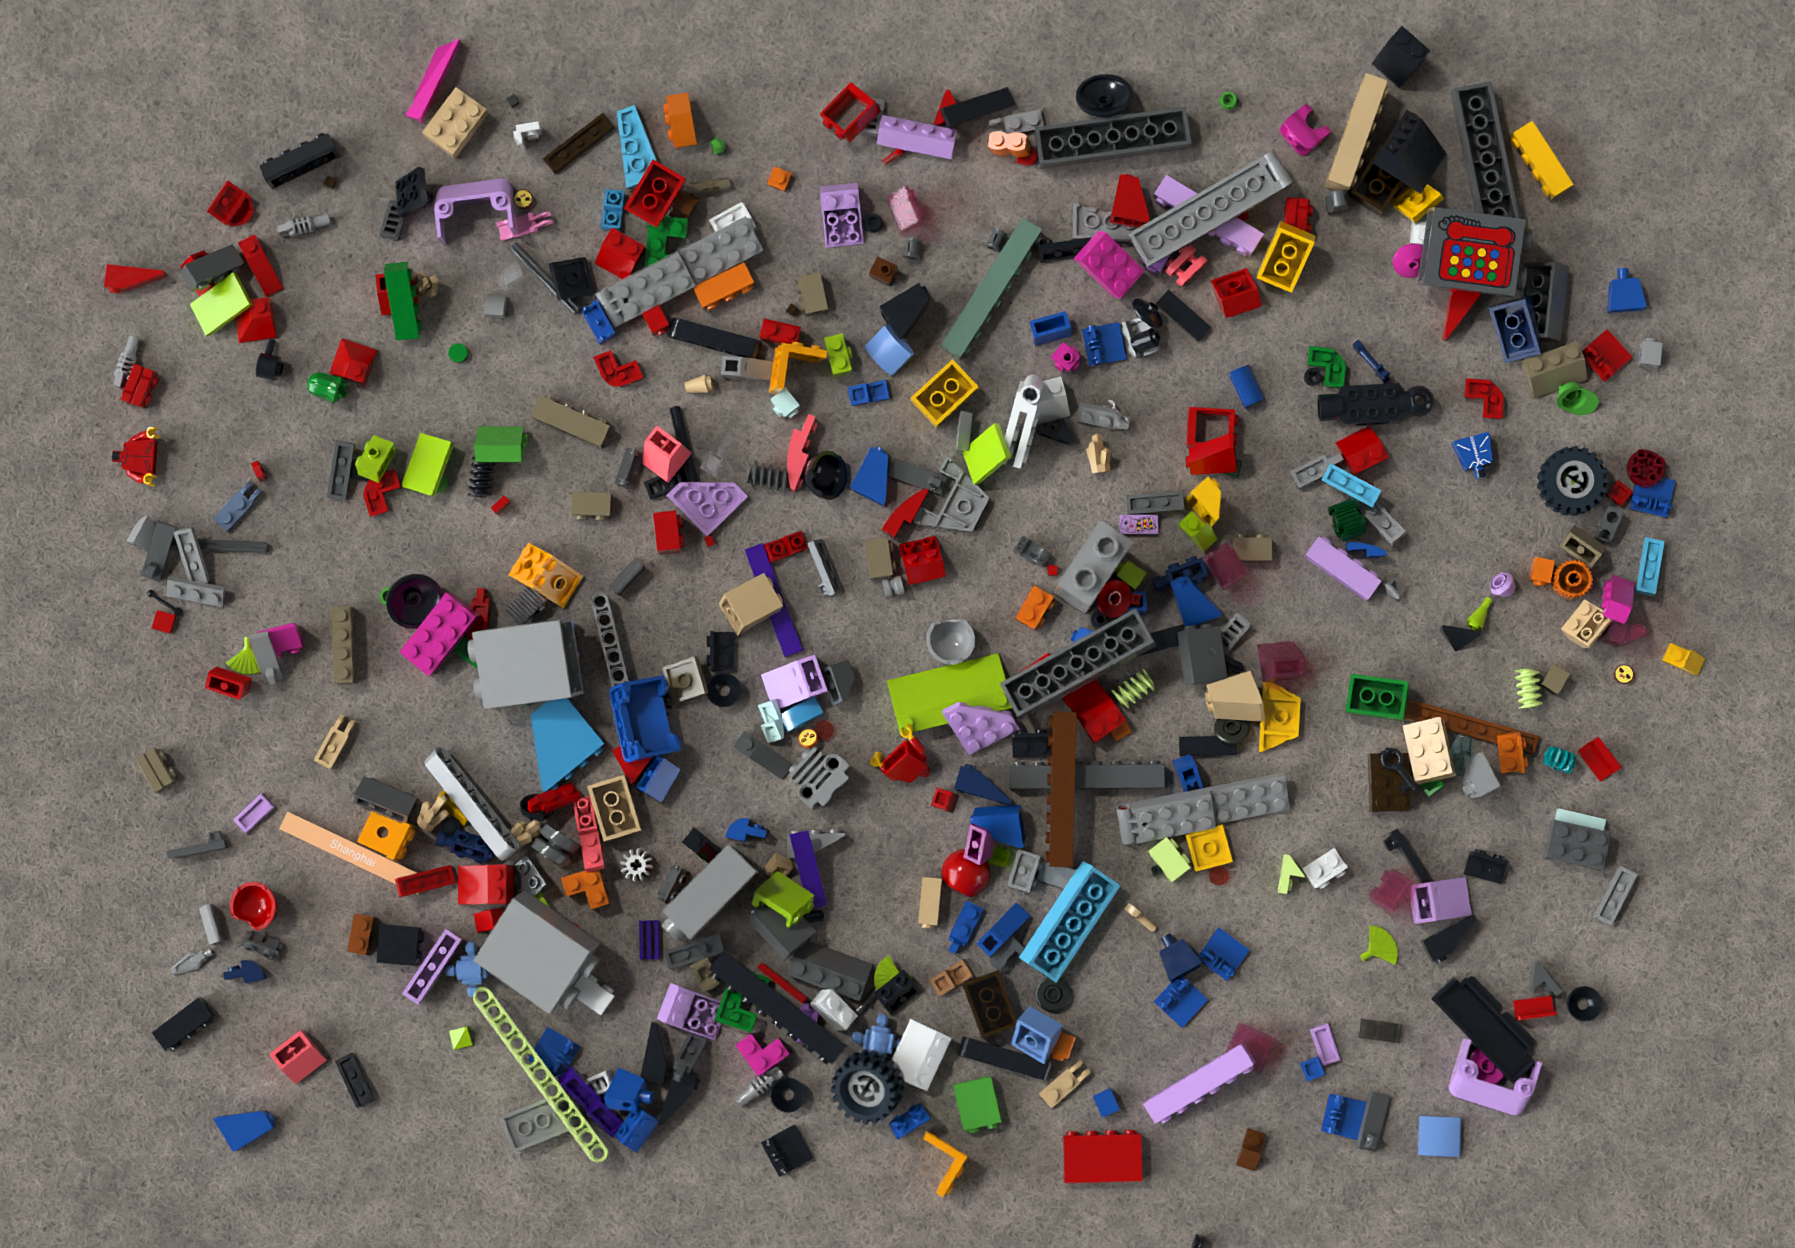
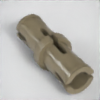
[691,177,730,194]

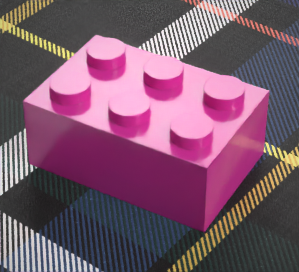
[1074,231,1145,299]

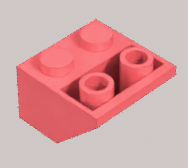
[642,426,692,483]
[269,1030,327,1084]

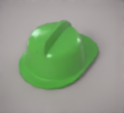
[1556,382,1599,415]

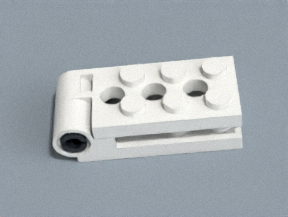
[1004,375,1043,469]

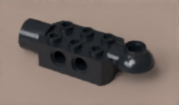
[1317,383,1435,427]

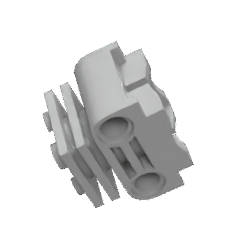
[789,747,850,810]

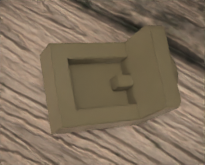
[691,957,721,992]

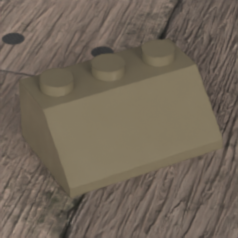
[1521,341,1588,398]

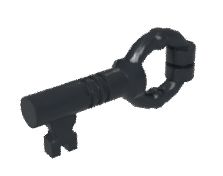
[1380,747,1418,793]

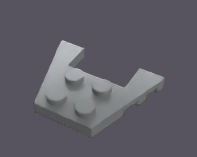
[913,456,989,532]

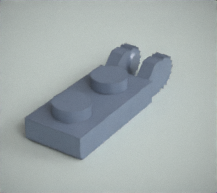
[213,481,262,532]

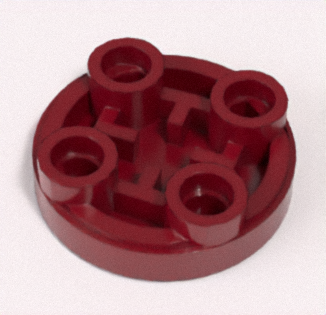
[1626,449,1665,488]

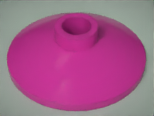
[1393,243,1423,278]
[1468,1048,1504,1084]

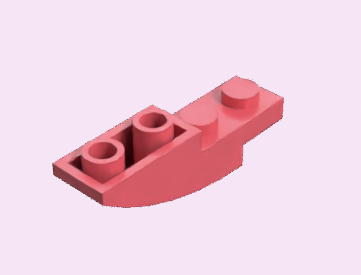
[787,414,818,492]
[573,795,605,873]

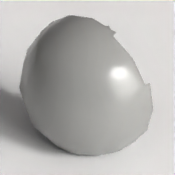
[926,618,975,664]

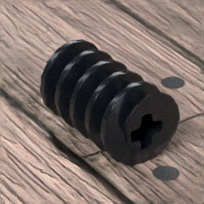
[467,457,495,498]

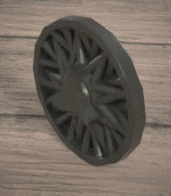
[1214,719,1250,745]
[1035,977,1071,1012]

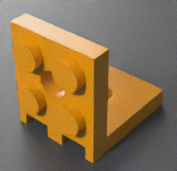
[769,342,827,394]
[508,543,583,609]
[357,811,416,861]
[923,1130,967,1197]

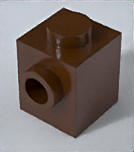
[869,256,900,286]

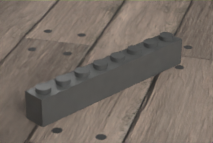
[1009,761,1165,789]

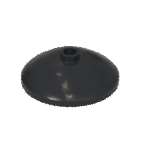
[1076,74,1133,118]
[386,574,443,629]

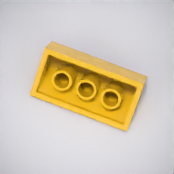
[1185,477,1221,528]

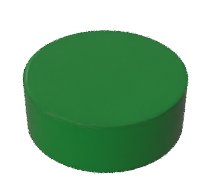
[448,343,468,363]

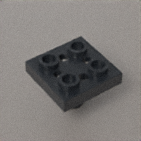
[395,167,433,217]

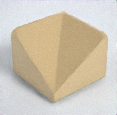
[765,853,793,877]

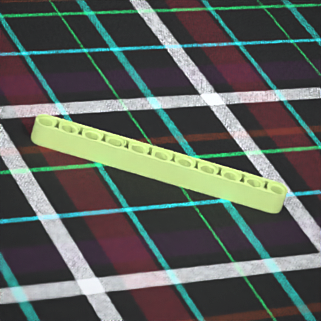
[473,987,608,1163]

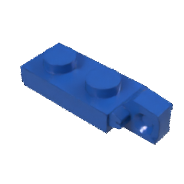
[948,900,983,954]

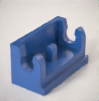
[581,300,617,345]

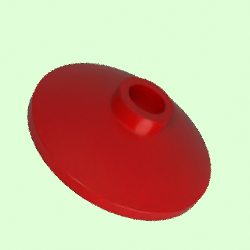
[1097,579,1131,618]

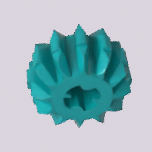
[1543,746,1577,774]

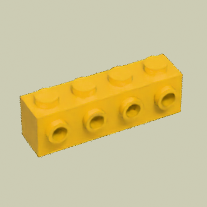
[1510,121,1574,200]

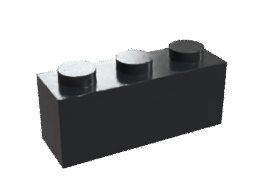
[152,997,215,1052]

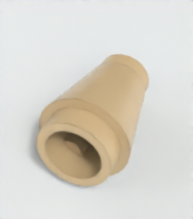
[685,374,714,393]

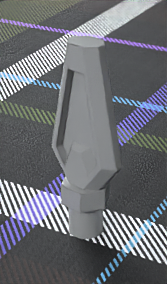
[170,948,214,975]

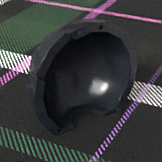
[805,450,847,500]

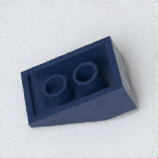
[1489,295,1542,363]
[954,764,1011,806]

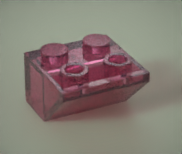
[886,185,924,235]
[1203,542,1248,590]
[1599,618,1651,648]
[1257,641,1307,682]

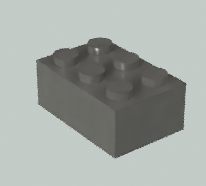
[1543,820,1611,870]

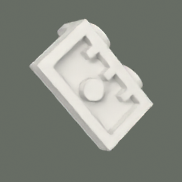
[513,121,543,150]
[709,202,756,231]
[1302,848,1348,889]

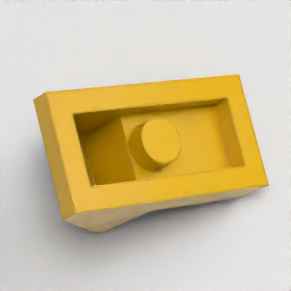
[1662,643,1705,676]

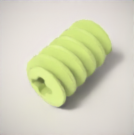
[1515,668,1543,709]
[1112,669,1155,708]

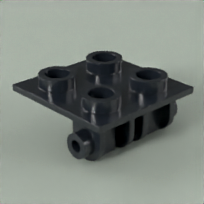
[761,1124,813,1177]

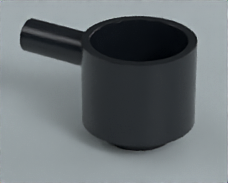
[256,339,284,381]

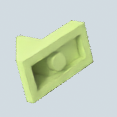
[1278,854,1305,894]

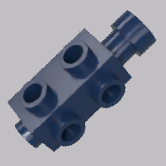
[1151,556,1210,592]
[435,829,494,863]

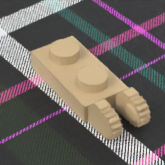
[314,714,356,770]
[1039,1059,1091,1108]

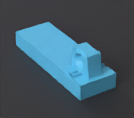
[1321,463,1382,507]
[1635,537,1665,597]

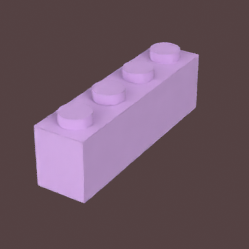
[877,115,957,159]
[1304,536,1381,601]
[402,929,464,1004]

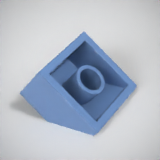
[1011,1006,1063,1064]

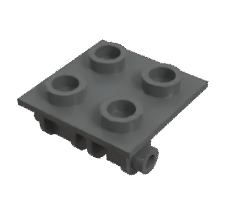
[514,854,549,897]

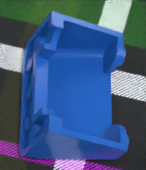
[609,675,681,763]

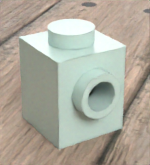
[771,387,800,419]

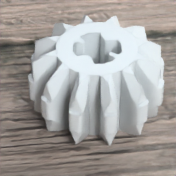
[620,849,653,881]

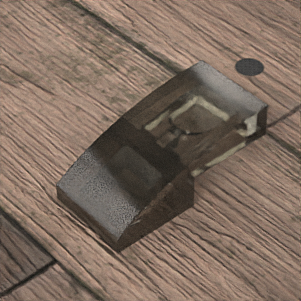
[1358,1019,1402,1043]

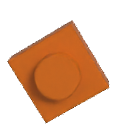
[767,166,792,192]

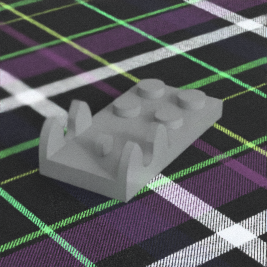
[499,1091,582,1154]

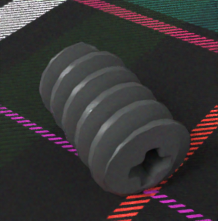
[747,461,788,492]

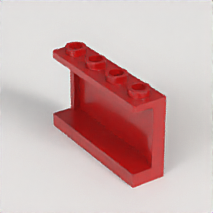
[1063,1130,1142,1183]

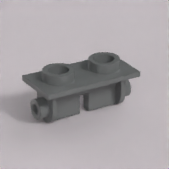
[614,448,643,490]
[657,865,689,905]
[242,931,284,960]

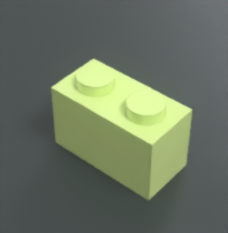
[1147,837,1190,882]

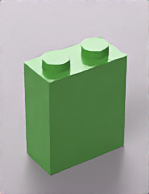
[474,426,528,462]
[953,1076,1001,1133]

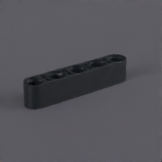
[667,318,762,359]
[957,1036,1054,1081]

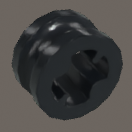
[1303,368,1321,386]
[1191,1234,1205,1248]

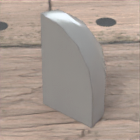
[127,516,156,551]

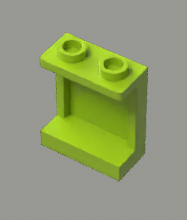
[752,871,814,928]

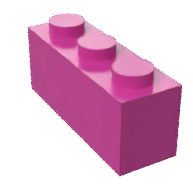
[1601,575,1634,624]

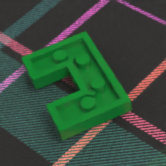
[644,215,688,268]
[714,971,770,1034]

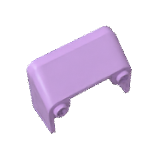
[434,178,518,244]
[1449,1038,1542,1115]

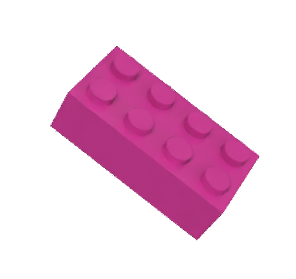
[399,592,481,676]

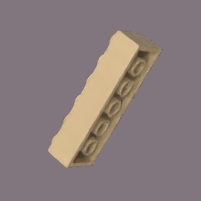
[1324,73,1389,192]

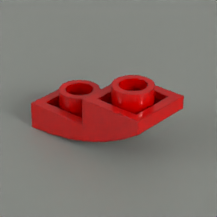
[763,531,808,563]

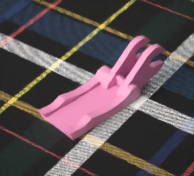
[496,211,553,241]

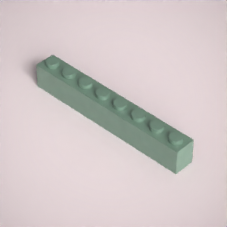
[941,218,1043,359]

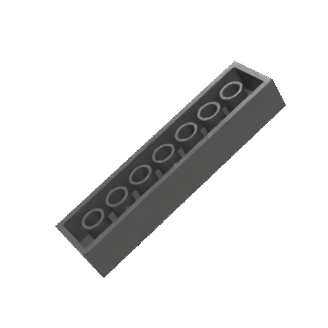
[1451,81,1519,218]
[1034,106,1191,169]
[1000,608,1157,720]

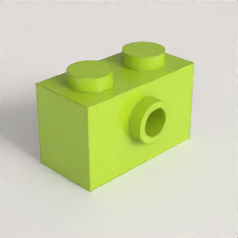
[824,333,852,378]
[355,435,396,483]
[1115,560,1147,592]

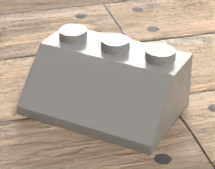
[1462,751,1500,799]

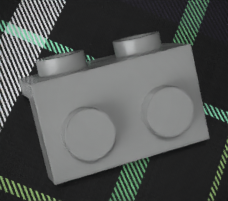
[1122,317,1160,358]
[1007,849,1043,893]

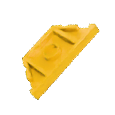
[1258,678,1301,752]

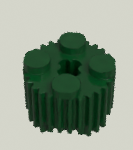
[1328,498,1366,542]

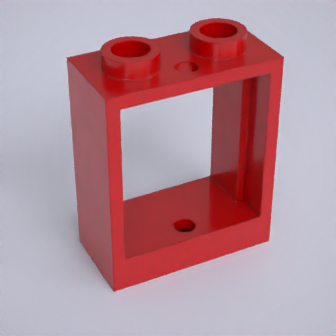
[819,82,881,143]
[1186,407,1238,447]

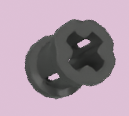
[985,227,1007,252]
[903,237,922,260]

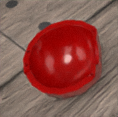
[941,849,990,897]
[230,881,278,931]

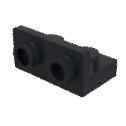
[707,631,734,671]
[1012,730,1051,758]
[1463,849,1509,884]
[874,970,921,1015]

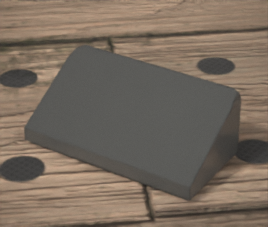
[609,559,645,595]

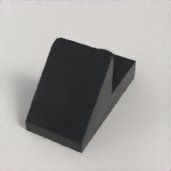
[1036,417,1074,446]
[682,827,722,864]

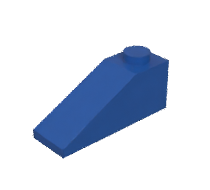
[1172,754,1203,792]

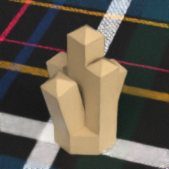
[415,271,439,298]
[1086,433,1111,473]
[416,795,449,832]
[510,820,540,848]

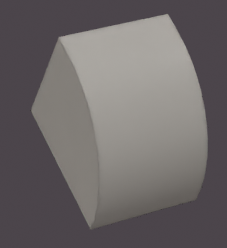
[484,295,507,319]

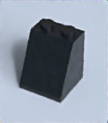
[1371,26,1430,89]
[880,283,930,340]

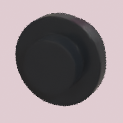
[864,214,883,233]
[441,817,460,836]

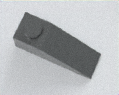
[733,731,792,779]

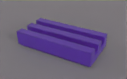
[639,920,660,959]

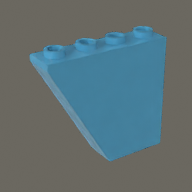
[531,698,606,792]

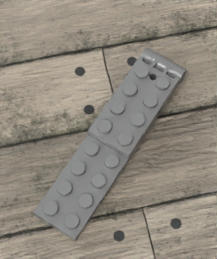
[1128,150,1293,268]
[595,216,763,328]
[1116,772,1290,844]

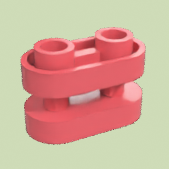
[1165,244,1208,287]

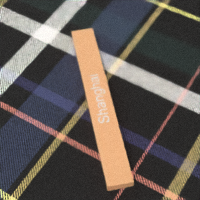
[279,812,419,895]

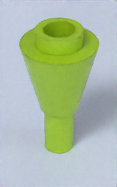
[1466,597,1493,631]

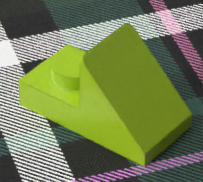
[1177,511,1217,552]

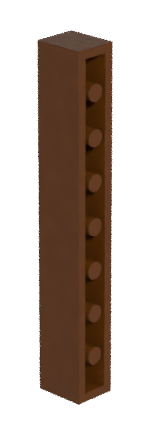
[1045,711,1077,868]

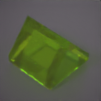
[988,846,1011,868]

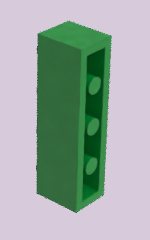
[384,261,423,341]

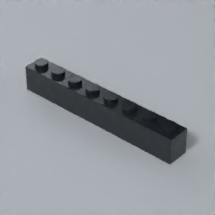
[709,951,846,1065]

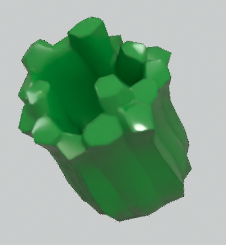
[307,372,349,404]

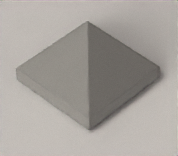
[1385,577,1406,599]

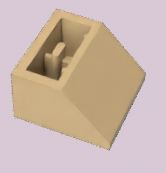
[1561,599,1613,648]

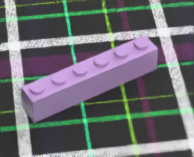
[1153,175,1264,256]
[1143,1042,1256,1124]

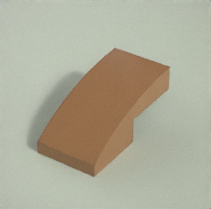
[929,959,974,996]

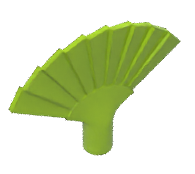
[226,637,260,674]
[1360,925,1398,965]
[874,955,912,990]

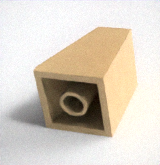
[718,573,783,636]
[1204,671,1265,721]

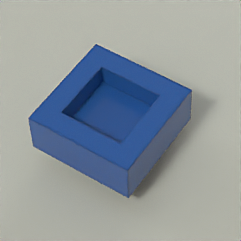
[1300,1056,1326,1082]

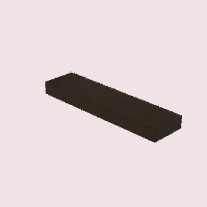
[543,113,615,174]

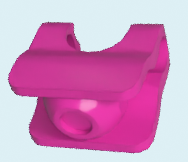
[1279,104,1331,156]

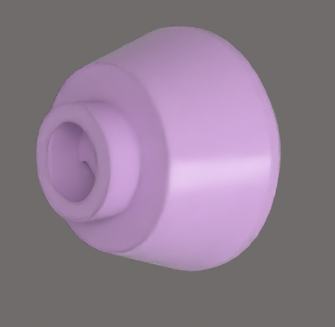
[1490,572,1516,597]

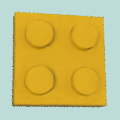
[1390,184,1443,223]
[1185,825,1233,872]

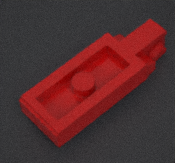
[467,588,491,640]
[527,782,581,814]

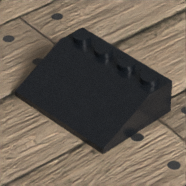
[1372,110,1446,193]

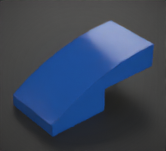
[848,379,891,406]
[1345,542,1387,558]

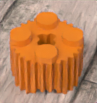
[1551,559,1593,600]

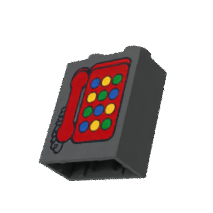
[1417,207,1533,297]

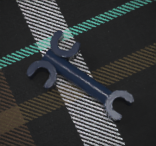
[1352,339,1390,384]

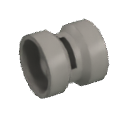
[882,576,905,598]

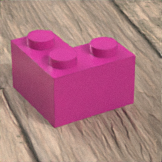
[736,1033,790,1076]

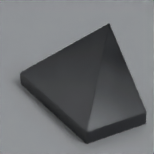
[1440,625,1481,652]

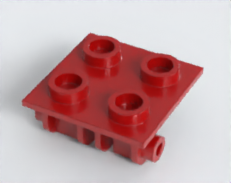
[1582,329,1632,382]

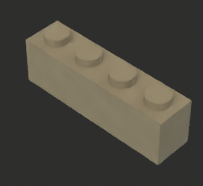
[531,395,611,449]
[331,606,356,685]

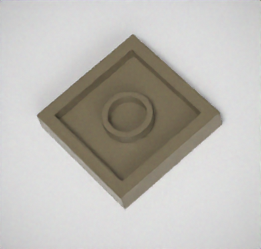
[662,656,708,704]

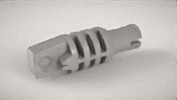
[277,213,332,237]
[113,336,140,389]
[735,1065,784,1108]

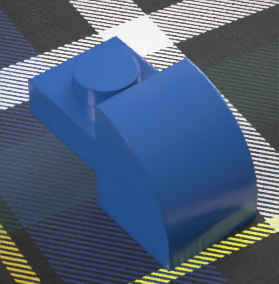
[726,818,767,842]

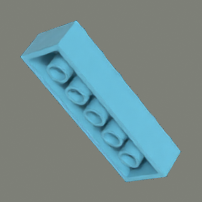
[1019,861,1120,983]

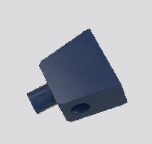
[1159,933,1203,983]

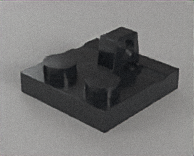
[549,257,595,301]

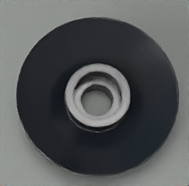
[1132,298,1163,328]

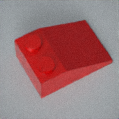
[624,159,687,228]
[1062,679,1126,743]
[458,865,514,904]

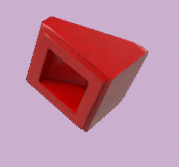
[931,788,959,813]

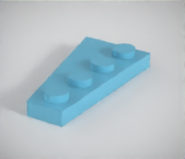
[617,105,656,189]

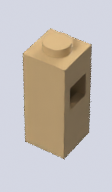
[918,877,942,929]

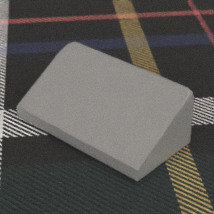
[955,411,972,452]
[1037,860,1076,889]
[199,904,224,945]

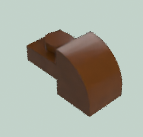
[669,190,700,221]

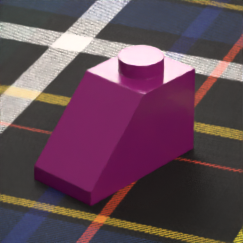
[964,823,995,865]

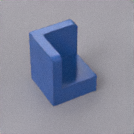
[1093,1088,1120,1117]

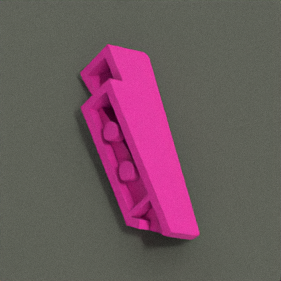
[405,39,461,124]

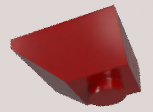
[236,297,277,343]
[329,338,378,386]

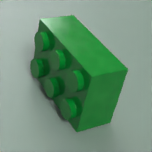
[1345,674,1410,722]

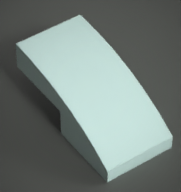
[758,699,784,743]

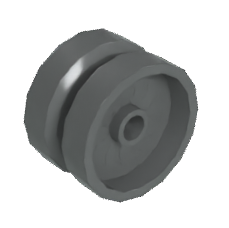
[531,823,581,868]

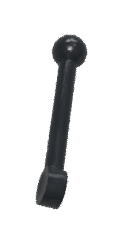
[147,590,182,616]

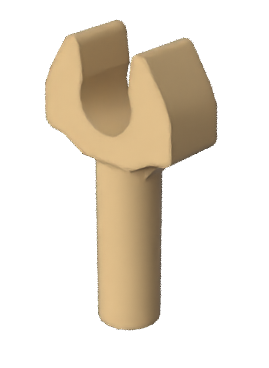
[1124,904,1157,932]

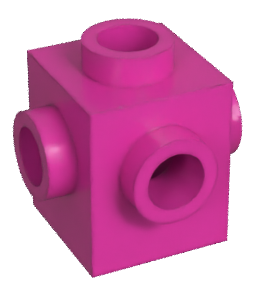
[1050,342,1081,373]

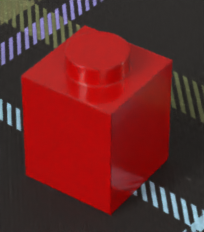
[642,305,670,337]

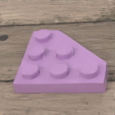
[666,482,748,536]
[942,702,1020,755]

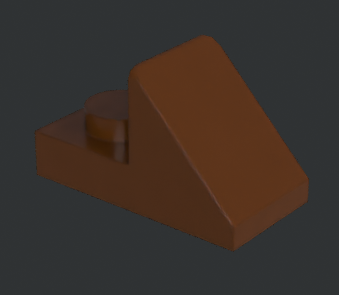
[1236,1128,1266,1171]

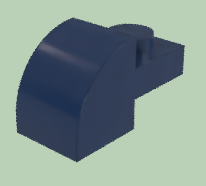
[223,960,267,983]

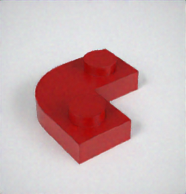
[594,350,644,387]
[1464,378,1503,419]
[363,469,401,517]

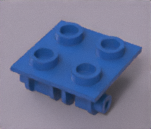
[1082,322,1126,366]
[1630,478,1675,518]
[1197,927,1250,981]
[1154,977,1208,1028]
[528,1026,581,1078]
[1321,1093,1367,1140]
[888,1103,930,1140]

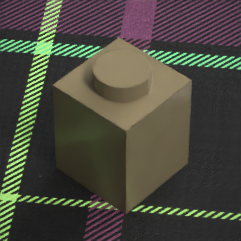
[1539,663,1570,695]

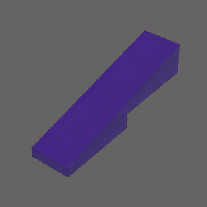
[789,830,827,909]
[559,1066,624,1138]

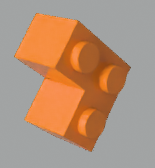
[663,92,697,148]
[561,870,611,910]

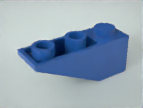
[976,902,1030,957]

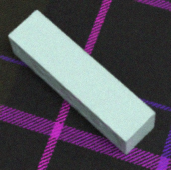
[1555,809,1606,831]

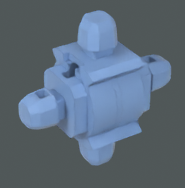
[445,942,491,997]
[851,1014,901,1057]

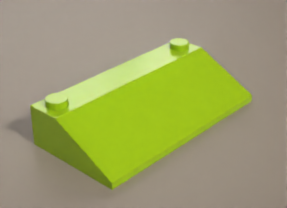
[887,653,1012,736]

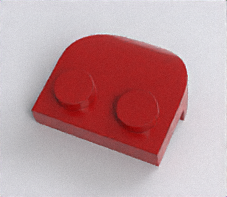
[206,180,253,226]

